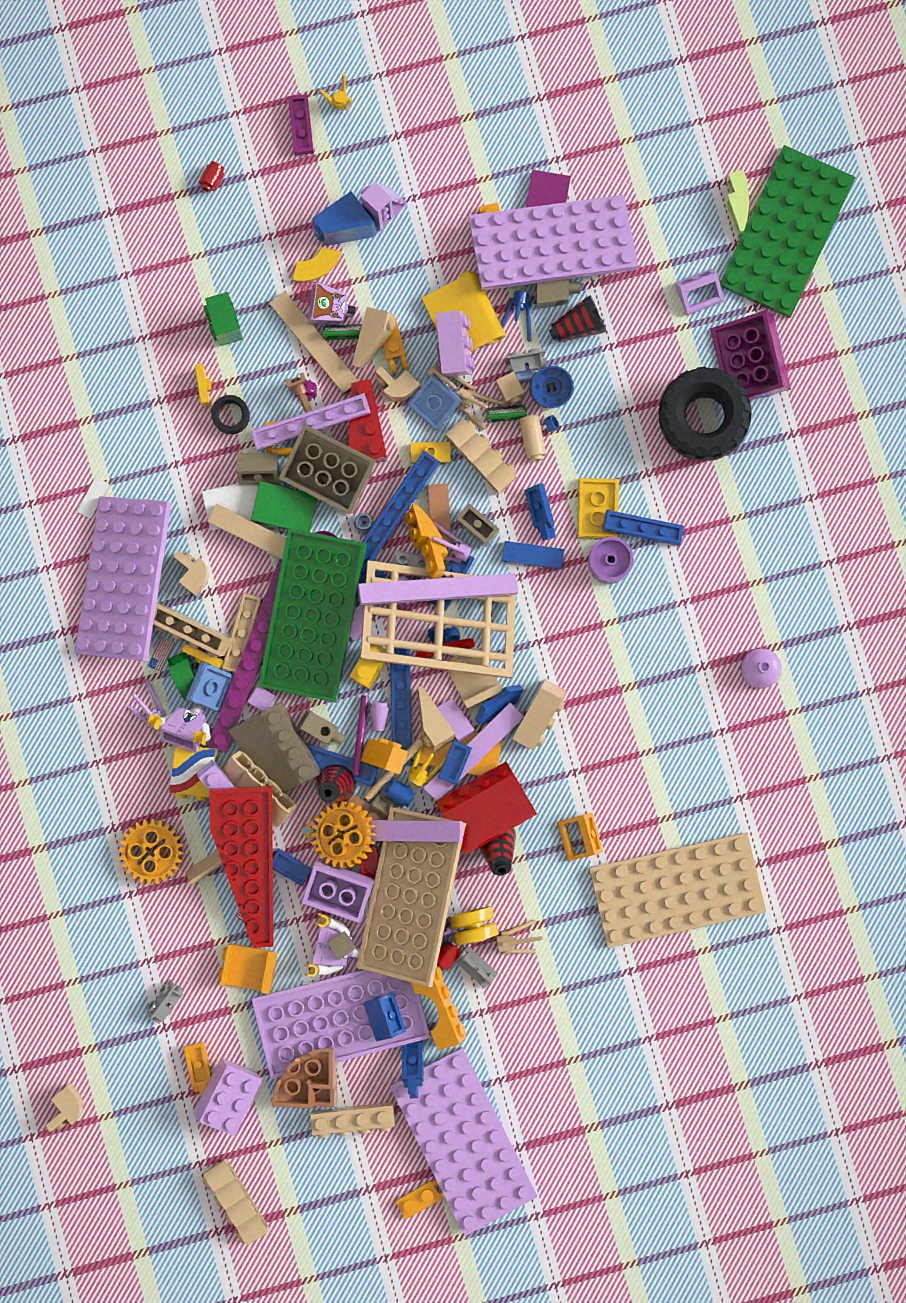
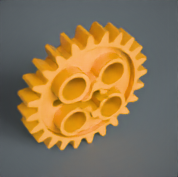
[311,801,376,868]
[118,819,185,885]

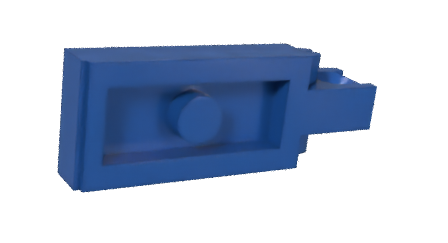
[525,483,556,540]
[402,1041,424,1099]

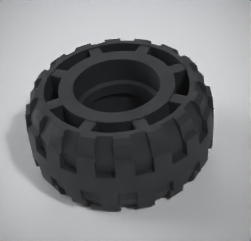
[658,367,752,462]

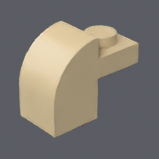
[376,366,420,402]
[174,551,209,597]
[46,1083,83,1132]

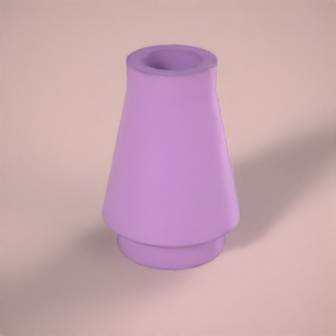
[369,701,389,731]

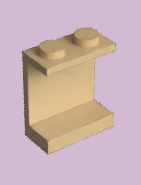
[448,646,503,710]

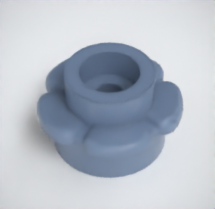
[354,513,374,533]

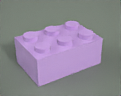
[436,310,475,377]
[302,860,375,923]
[193,1058,263,1136]

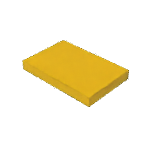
[577,478,619,539]

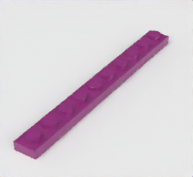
[207,559,282,753]

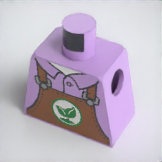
[307,283,356,325]

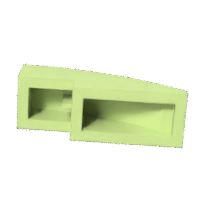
[725,169,749,237]

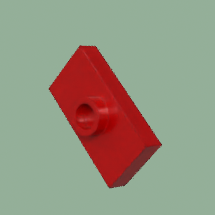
[359,844,379,886]

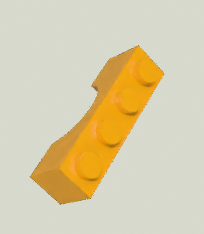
[410,966,466,1051]

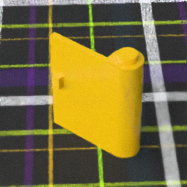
[422,270,506,352]

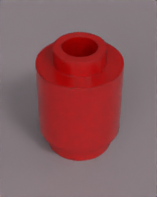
[198,161,225,193]
[437,941,461,972]

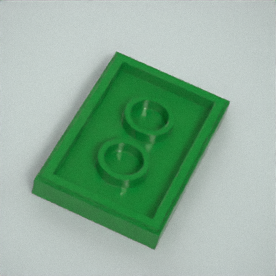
[250,481,317,532]

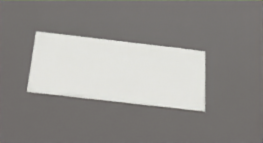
[77,477,109,519]

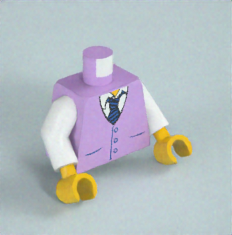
[147,705,211,753]
[304,913,361,977]

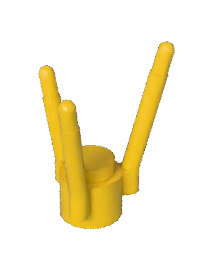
[320,74,352,110]
[408,744,446,787]

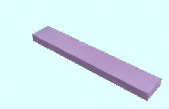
[251,393,371,451]
[423,703,524,801]
[349,820,463,842]

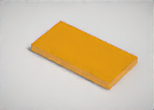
[418,733,503,776]

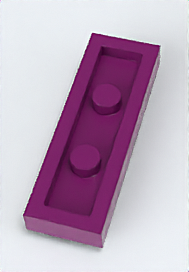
[288,94,314,156]

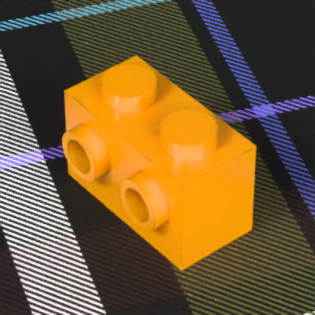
[361,737,408,775]

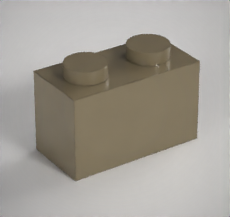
[237,452,280,485]
[456,504,500,547]

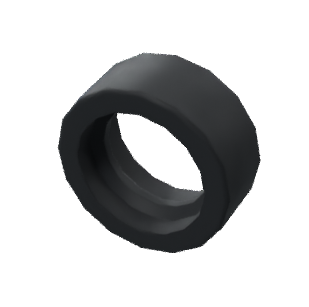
[211,395,250,434]

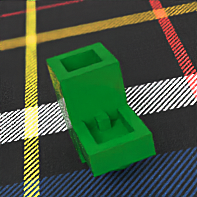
[167,652,196,701]

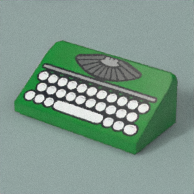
[322,324,362,340]
[486,404,527,423]

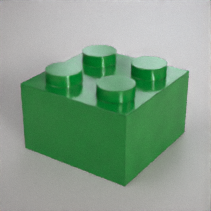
[203,292,243,346]

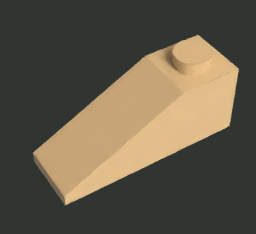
[352,307,396,369]
[417,685,455,752]

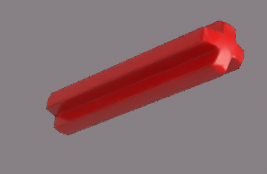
[416,638,475,659]

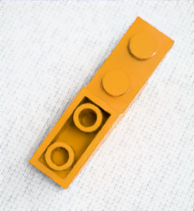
[405,504,448,579]

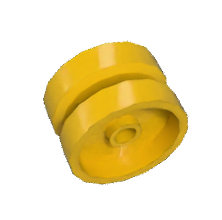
[449,906,499,945]

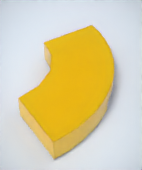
[293,247,341,283]

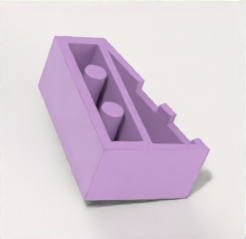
[361,182,408,231]

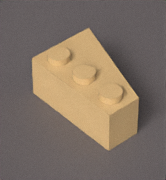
[512,679,566,750]

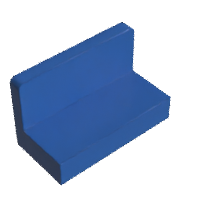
[363,992,406,1041]

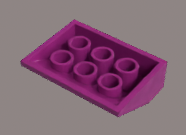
[710,310,791,400]

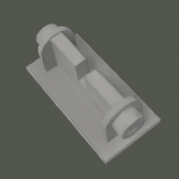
[505,348,547,373]
[391,550,426,568]
[455,946,498,989]
[146,980,184,1024]

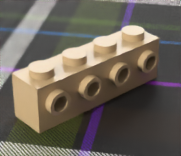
[153,603,233,658]
[310,1102,396,1138]

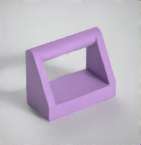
[675,269,724,315]

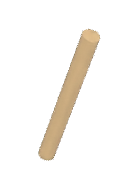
[364,738,424,801]

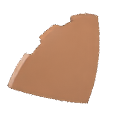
[272,1047,337,1109]

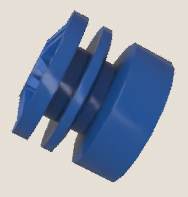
[529,366,574,408]

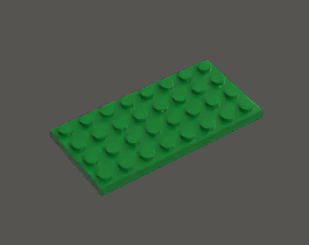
[720,145,856,318]
[259,528,367,703]

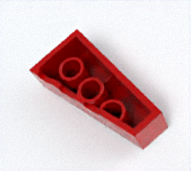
[348,379,388,463]

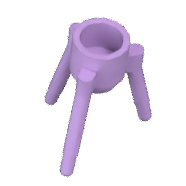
[432,522,472,564]
[128,679,166,730]

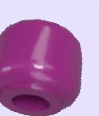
[304,380,317,402]

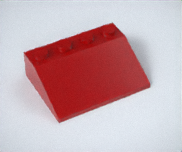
[436,761,537,855]

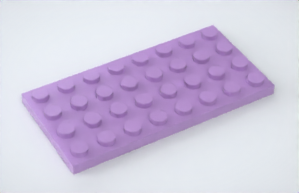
[469,195,638,291]
[75,496,172,662]
[252,969,430,1079]
[389,1047,538,1236]

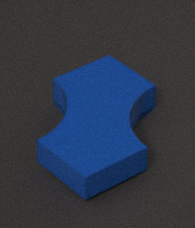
[475,685,524,724]

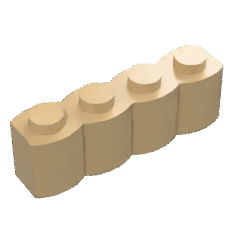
[445,418,517,495]
[222,751,297,827]
[203,1158,270,1245]

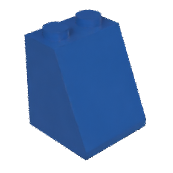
[312,191,376,246]

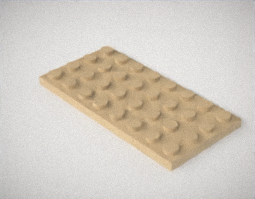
[357,807,466,987]
[589,832,766,948]

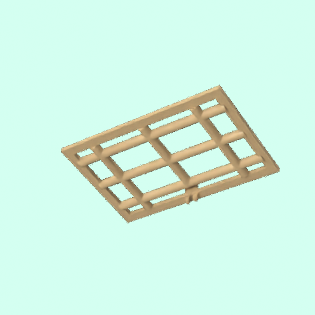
[360,560,516,679]

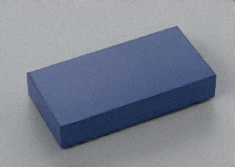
[438,740,472,785]
[273,848,313,886]

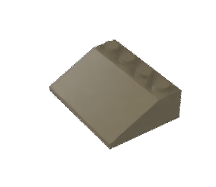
[278,424,376,515]
[229,701,321,793]

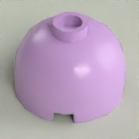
[740,648,782,689]

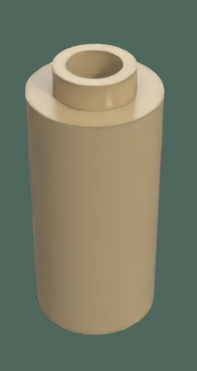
[519,415,546,462]

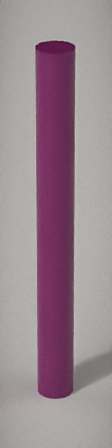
[352,695,369,776]

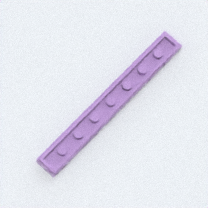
[357,573,518,605]

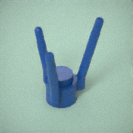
[501,291,531,342]

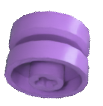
[587,537,634,584]

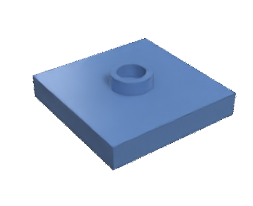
[407,374,463,431]
[186,661,234,712]

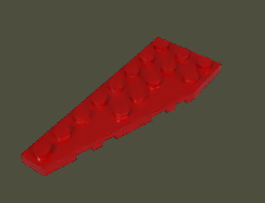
[209,786,273,948]

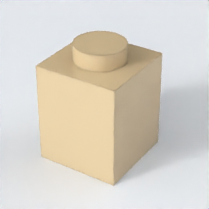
[496,371,525,405]

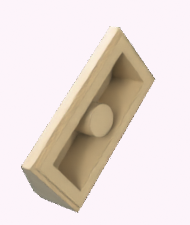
[186,850,223,884]

